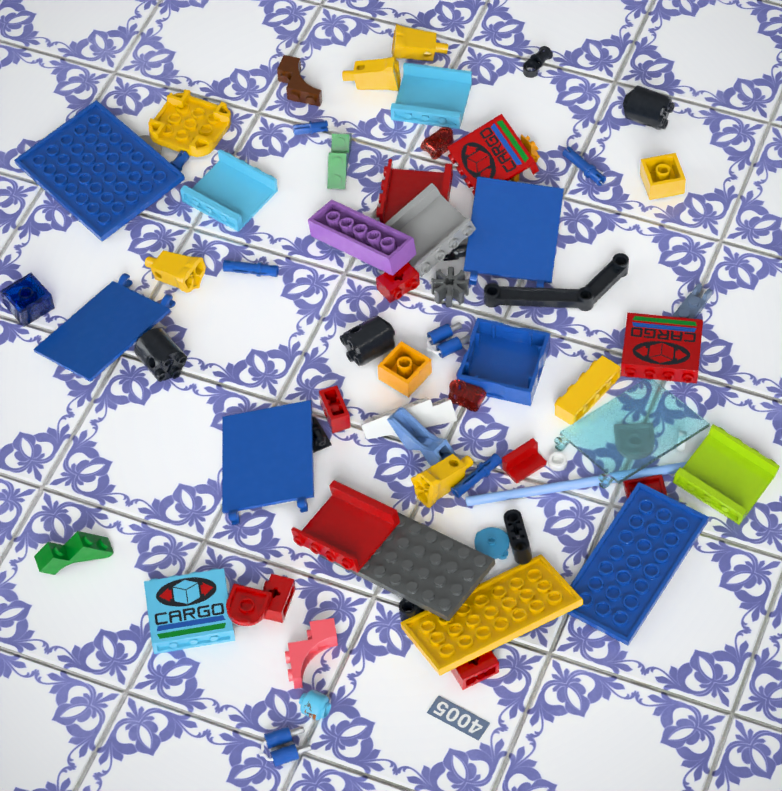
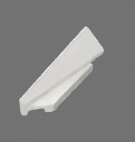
[361,397,457,439]

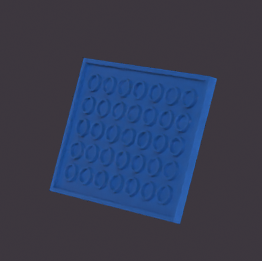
[14,100,185,242]

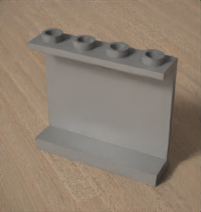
[385,183,476,277]

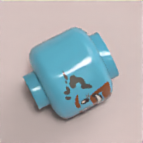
[299,690,331,720]

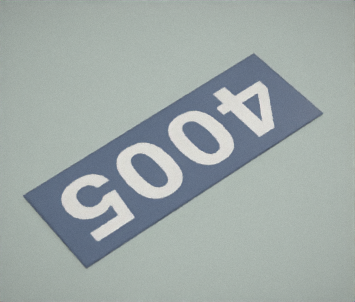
[427,695,490,741]

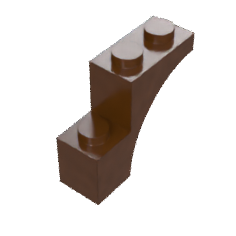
[277,55,322,107]

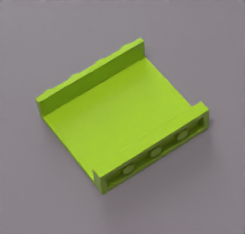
[673,424,780,525]

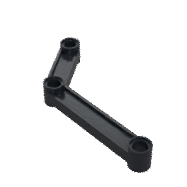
[484,253,629,311]

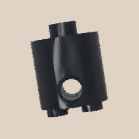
[623,85,675,130]
[340,316,395,366]
[134,328,188,382]

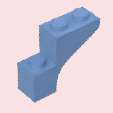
[387,407,456,466]

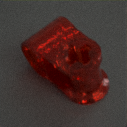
[420,127,454,160]
[448,379,487,412]

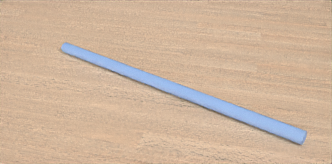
[465,462,687,506]

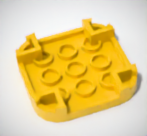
[148,89,231,157]

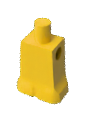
[391,24,448,61]
[342,57,401,91]
[145,250,206,293]
[411,454,473,508]

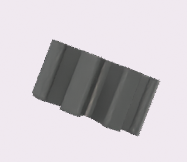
[431,267,469,307]

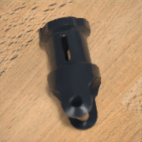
[443,243,467,261]

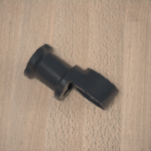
[523,46,553,78]

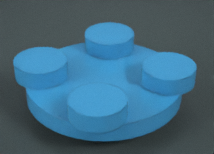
[474,527,509,560]

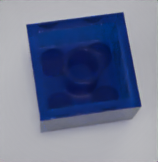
[0,273,55,327]

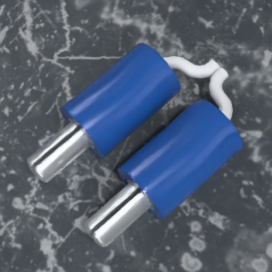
[425,322,470,358]
[258,726,311,767]

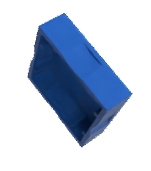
[457,318,550,406]

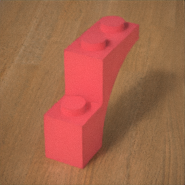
[285,618,338,689]

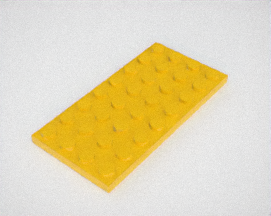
[400,554,583,676]

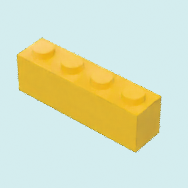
[555,355,621,427]

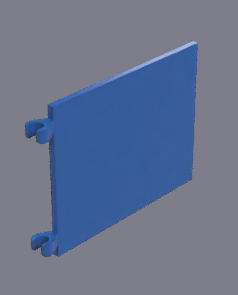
[463,177,564,288]
[33,273,176,382]
[222,400,314,525]

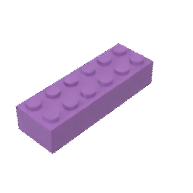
[308,199,416,276]

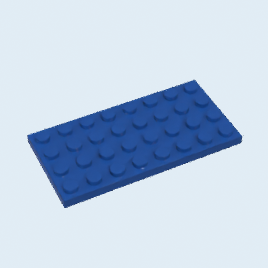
[567,482,709,646]

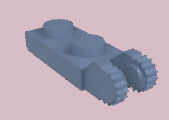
[672,283,713,319]

